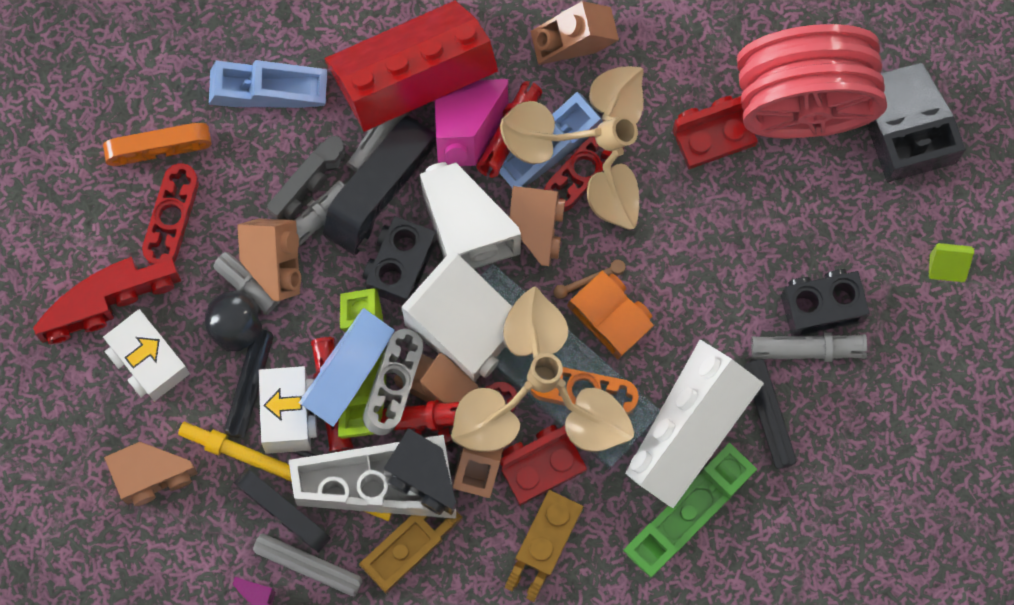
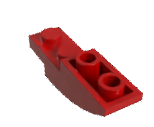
[33,257,181,344]

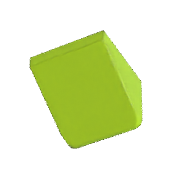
[929,243,974,282]

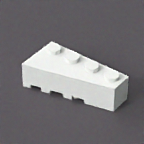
[625,340,764,508]
[289,435,456,518]

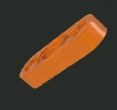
[103,123,212,166]
[530,367,639,415]

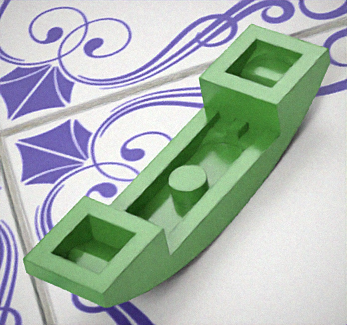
[623,442,757,578]

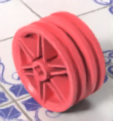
[737,24,887,139]

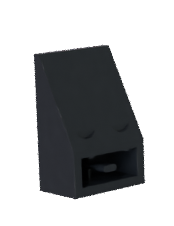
[867,62,966,183]

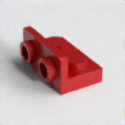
[672,96,758,170]
[499,425,587,506]

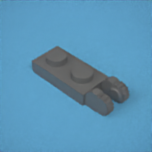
[267,135,346,220]

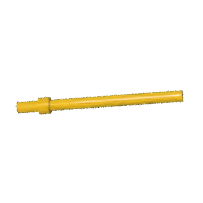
[178,421,392,522]

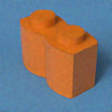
[567,271,654,360]

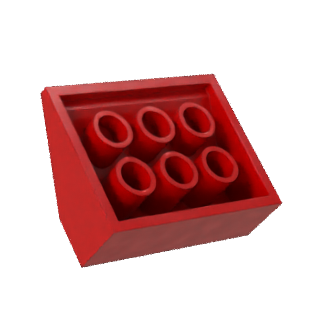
[324,0,499,132]

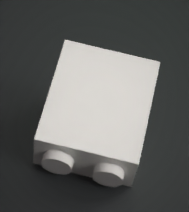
[420,162,521,269]
[402,250,512,382]

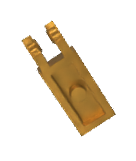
[504,490,584,602]
[359,511,463,594]

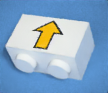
[103,309,190,402]
[259,366,317,454]

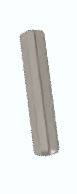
[253,533,362,596]

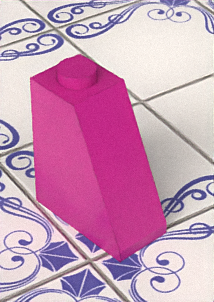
[435,79,509,166]

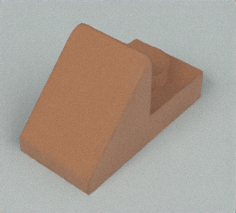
[394,353,479,403]

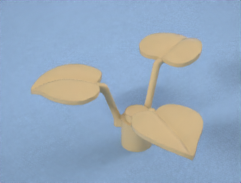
[500,66,644,230]
[451,287,634,452]

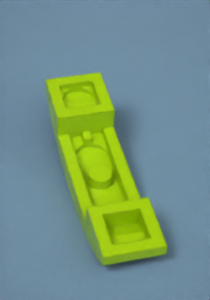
[338,288,386,439]

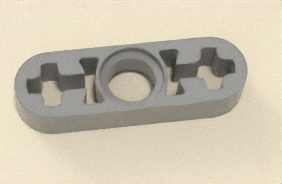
[363,329,423,435]

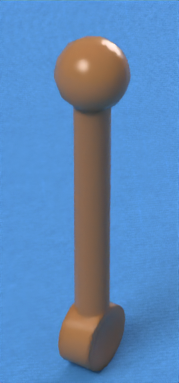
[553,260,625,299]

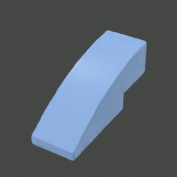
[209,60,327,108]
[499,92,603,188]
[298,308,395,426]

